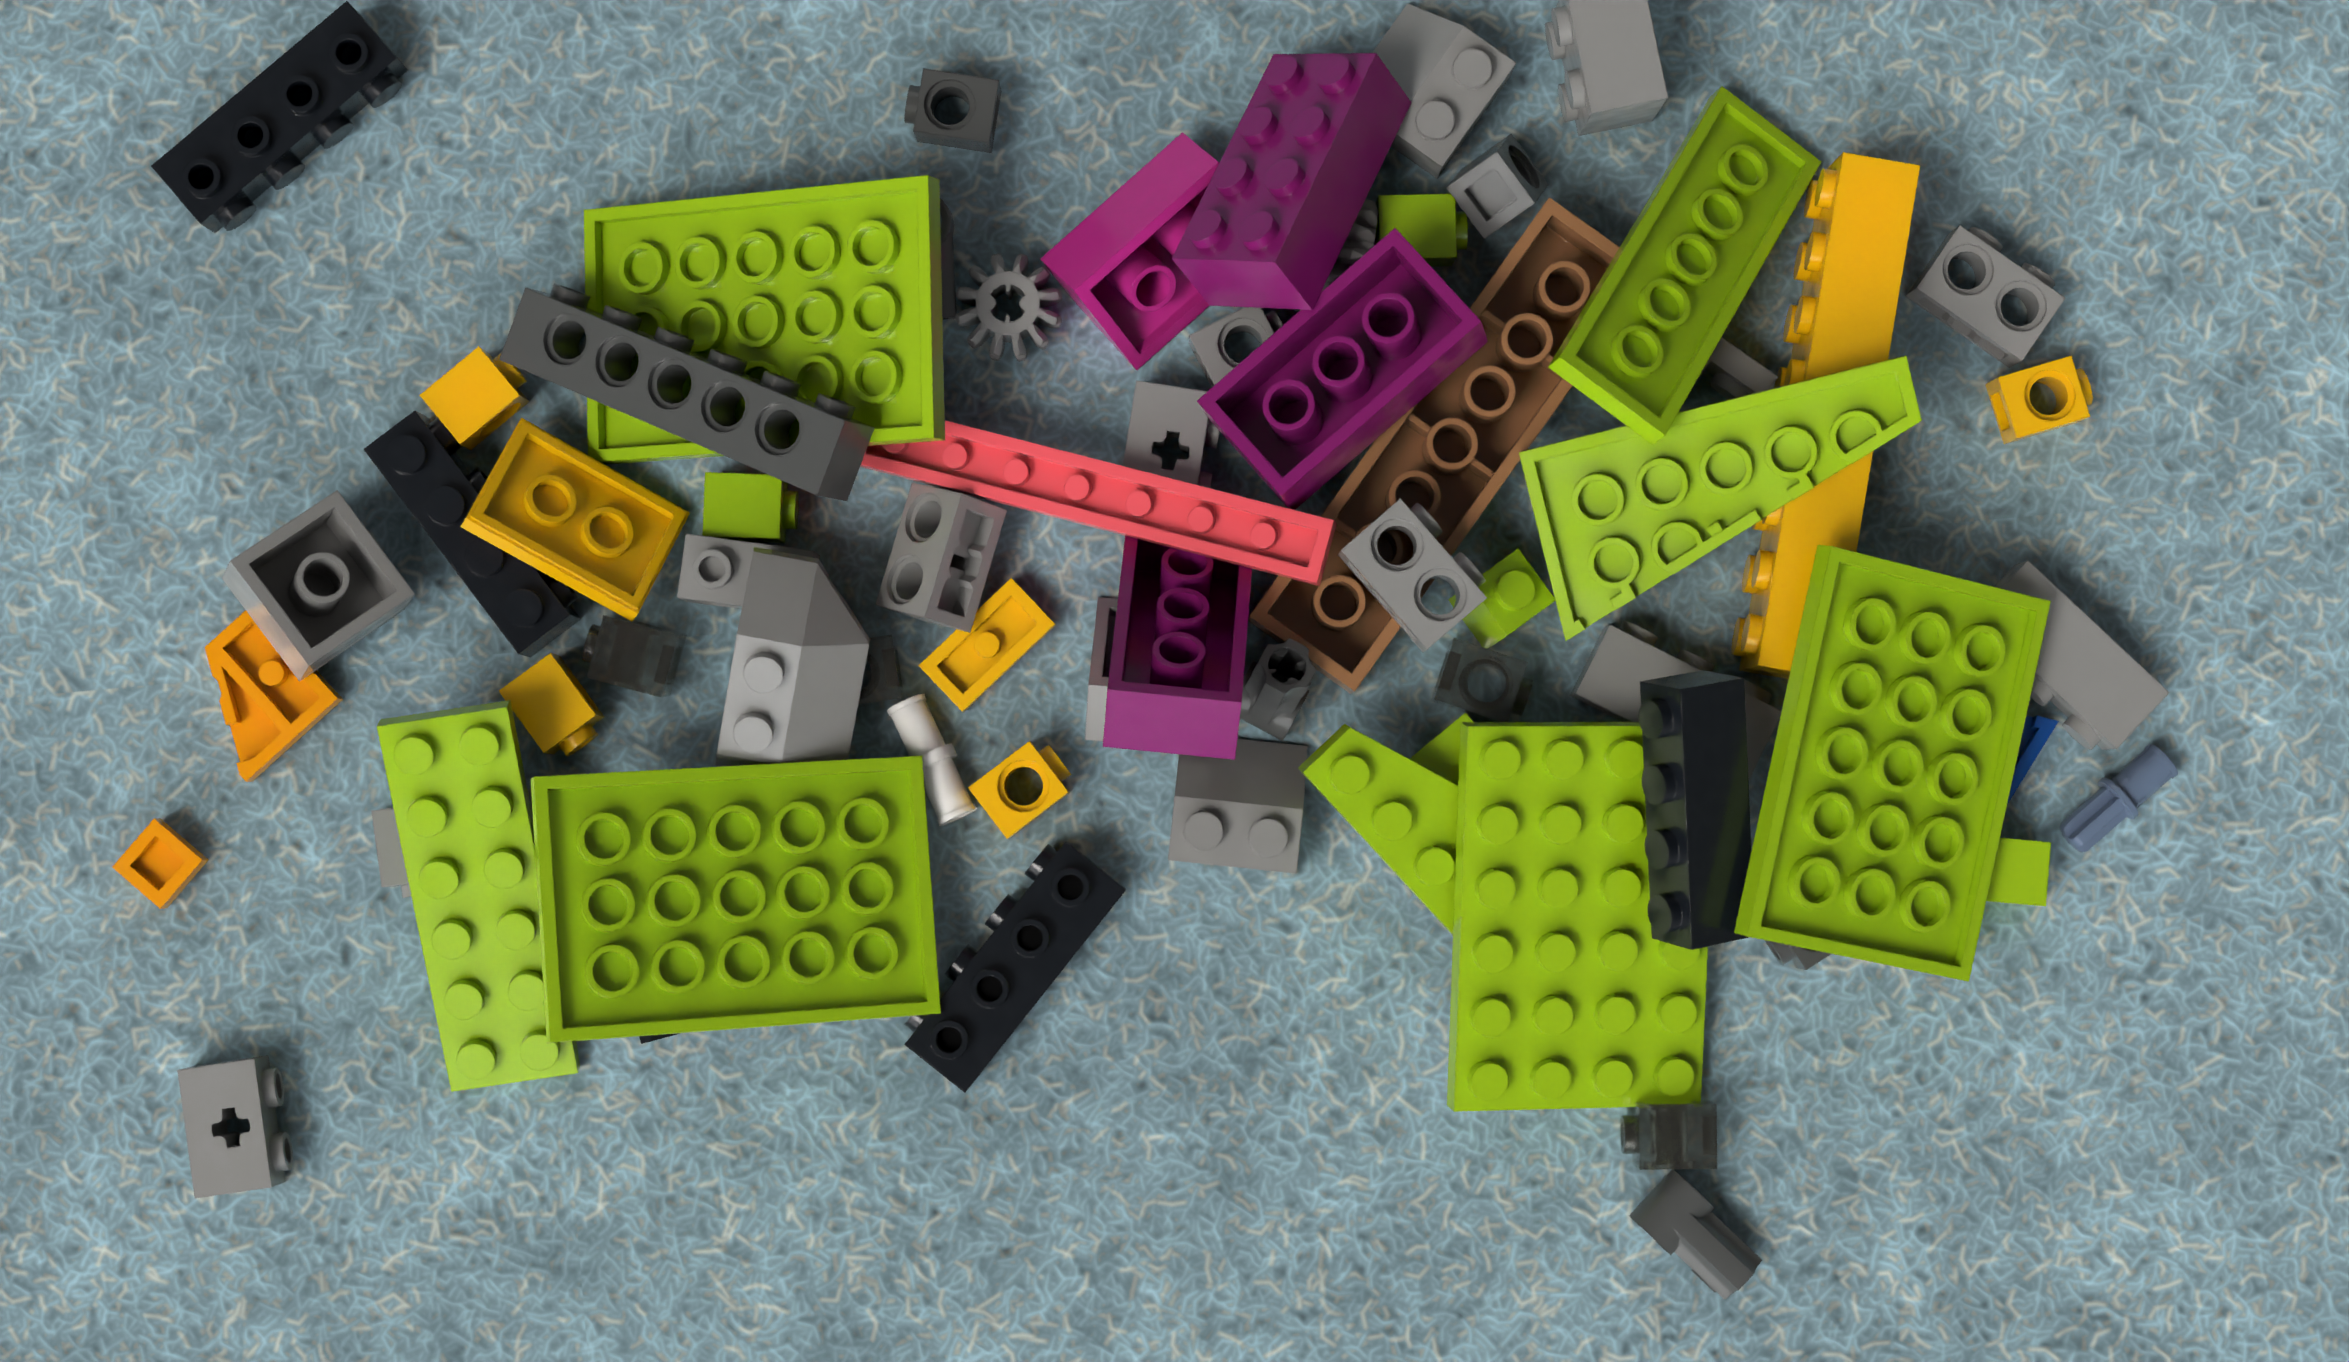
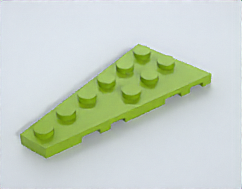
[1519,355,1922,641]

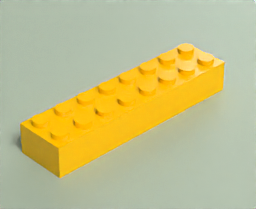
[1731,152,1920,679]

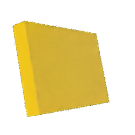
[460,418,690,622]

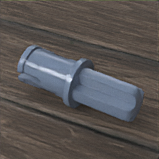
[2059,744,2178,852]

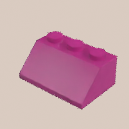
[1040,132,1219,370]

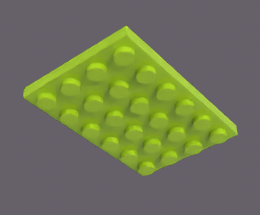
[584,175,945,465]
[1734,545,2051,982]
[1447,722,1708,1112]
[530,756,941,1043]

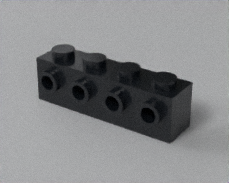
[151,1,408,233]
[364,411,581,657]
[1639,670,1751,950]
[904,842,1126,1093]

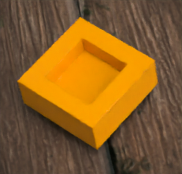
[112,818,209,909]

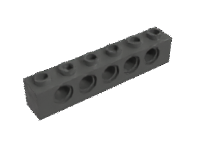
[499,283,874,501]

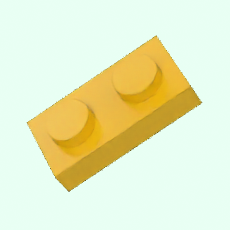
[918,578,1056,713]

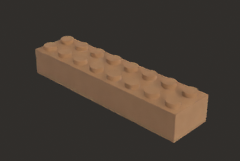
[1248,197,1620,694]

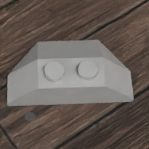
[715,547,870,767]

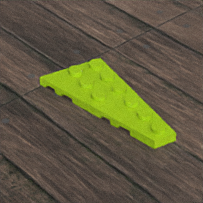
[1298,724,1458,936]

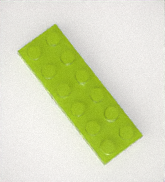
[1548,86,1822,445]
[377,700,580,1092]

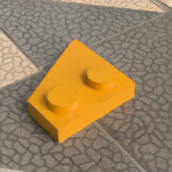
[205,610,343,782]

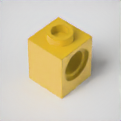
[419,346,529,450]
[1985,355,2093,444]
[499,653,604,757]
[968,741,1072,839]

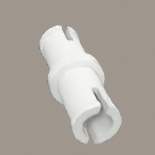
[887,694,977,826]

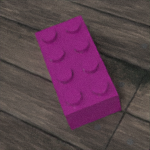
[1172,53,1412,310]
[1197,228,1488,510]
[1103,536,1252,760]

